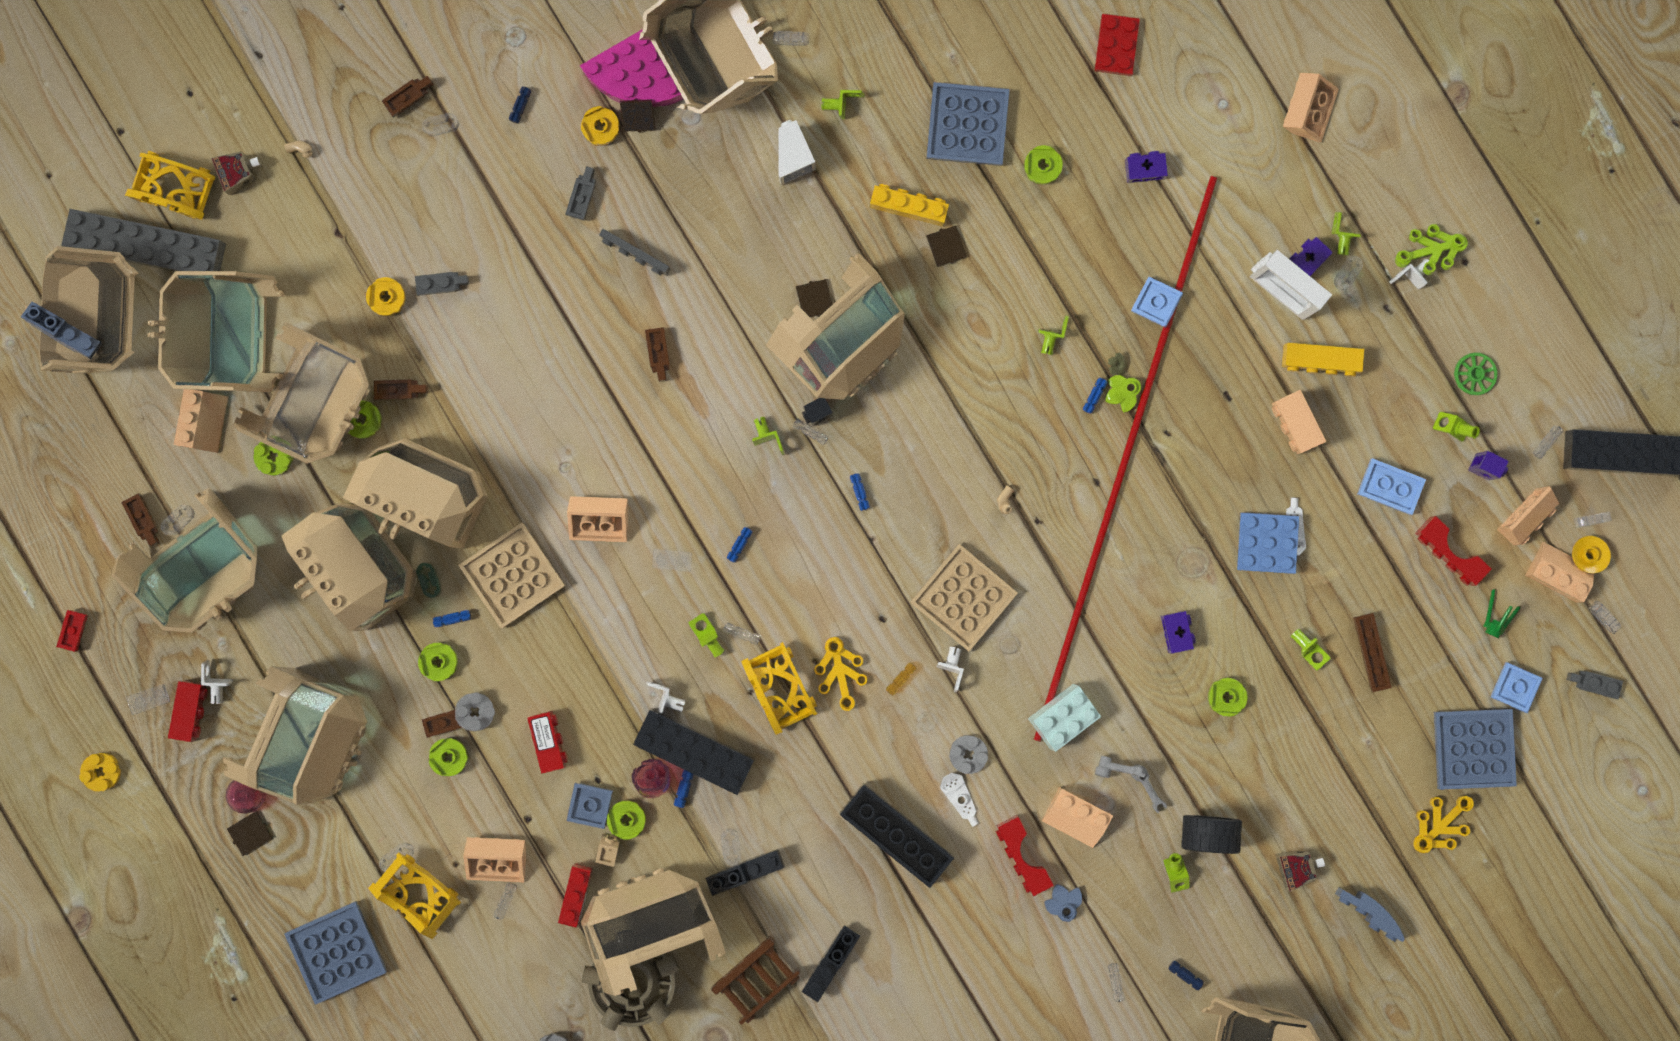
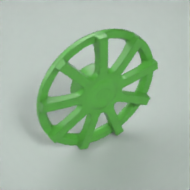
[1454,353,1497,395]

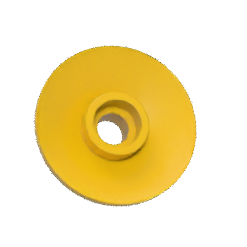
[1572,536,1611,574]

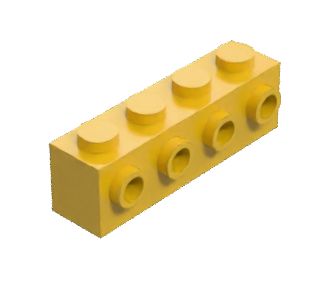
[870,184,949,227]
[1282,343,1364,377]

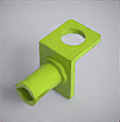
[821,90,865,120]
[1331,212,1361,255]
[1038,315,1069,355]
[1433,412,1480,442]
[752,417,785,455]
[688,613,724,657]
[1291,629,1330,671]
[1163,853,1190,893]

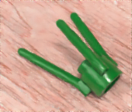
[1483,589,1521,639]

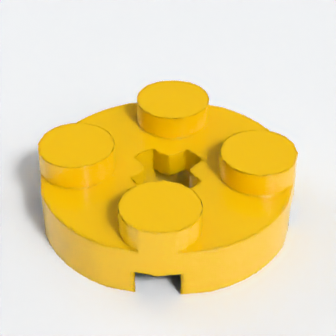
[581,106,620,146]
[366,277,406,316]
[79,753,121,792]

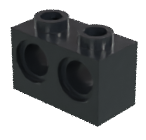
[802,398,833,426]

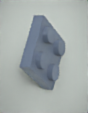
[566,782,613,829]

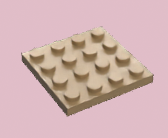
[458,522,566,629]
[910,544,1018,652]

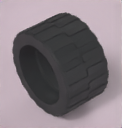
[1181,815,1242,854]

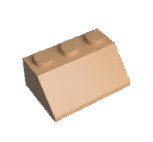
[1283,73,1339,142]
[174,389,229,453]
[1272,390,1326,454]
[1497,486,1559,545]
[567,496,628,542]
[1525,542,1594,603]
[1042,787,1113,848]
[463,837,526,883]

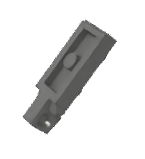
[565,166,596,221]
[415,272,470,296]
[1566,671,1623,700]

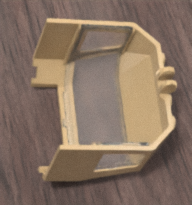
[233,322,369,463]

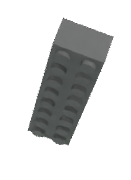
[61,209,226,281]

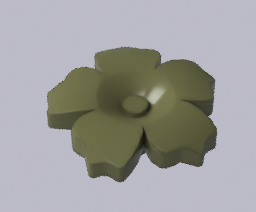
[1108,353,1128,375]

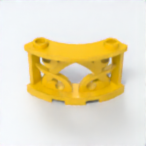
[125,151,216,220]
[741,642,817,735]
[368,852,462,939]

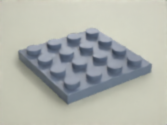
[926,82,1009,166]
[1434,709,1517,790]
[284,901,388,1005]

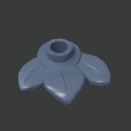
[1044,884,1082,922]

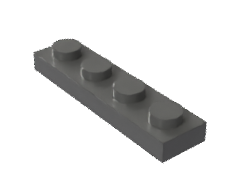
[599,229,671,276]

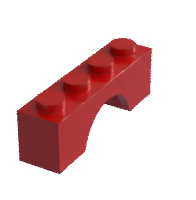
[1415,516,1492,586]
[995,815,1054,897]

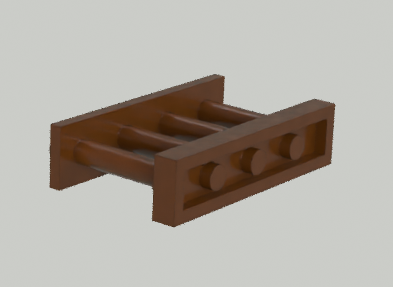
[711,936,800,1025]

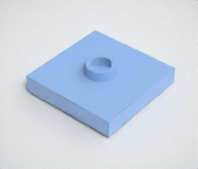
[1131,277,1183,328]
[1491,662,1543,713]

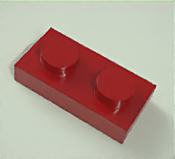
[56,610,88,652]

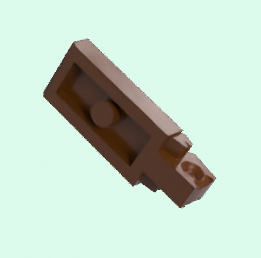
[382,76,434,118]
[645,327,670,382]
[373,379,428,400]
[122,493,160,547]

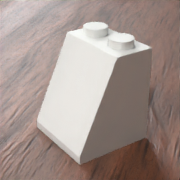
[779,120,816,185]

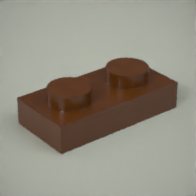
[421,710,462,738]

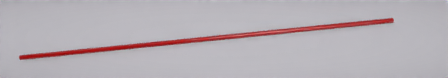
[1033,176,1218,742]

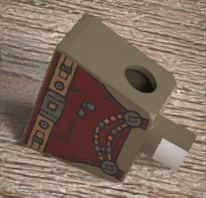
[211,152,262,195]
[1275,851,1325,892]

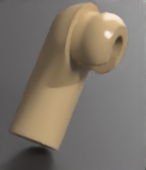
[284,140,313,158]
[997,485,1014,515]

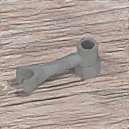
[1095,756,1146,778]
[1131,765,1167,813]

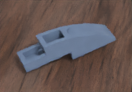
[21,302,102,360]
[1335,887,1405,942]

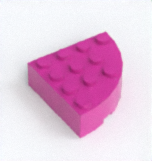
[580,29,683,107]

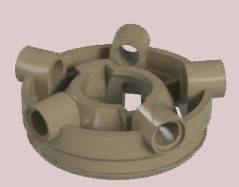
[582,933,680,1031]

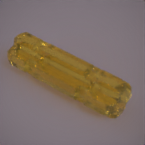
[886,663,917,696]

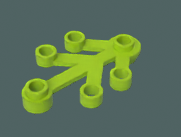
[1395,224,1468,275]

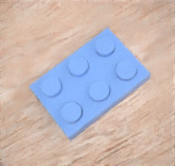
[1357,458,1426,515]

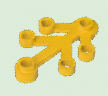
[814,637,867,711]
[1413,795,1474,853]

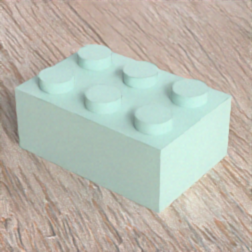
[1028,684,1101,752]

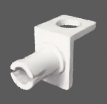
[1389,259,1432,289]
[937,647,964,692]
[201,660,233,704]
[646,681,685,714]

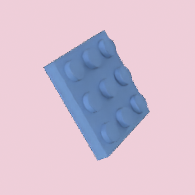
[1237,513,1299,574]

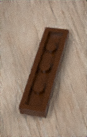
[1353,613,1392,692]

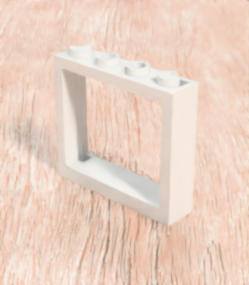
[1250,250,1332,320]

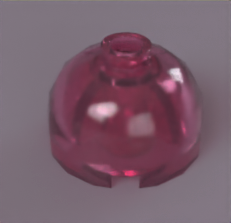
[631,759,671,799]
[225,780,266,814]

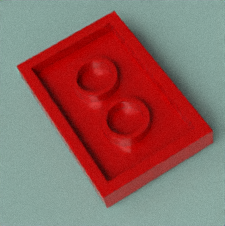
[1094,14,1140,76]

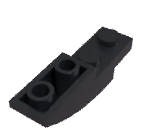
[705,849,785,896]
[801,925,860,1003]

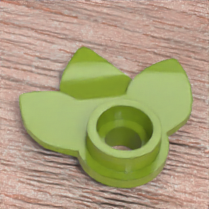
[1106,375,1141,413]

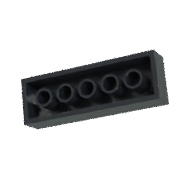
[1563,429,1680,477]
[633,709,755,795]
[839,782,954,888]

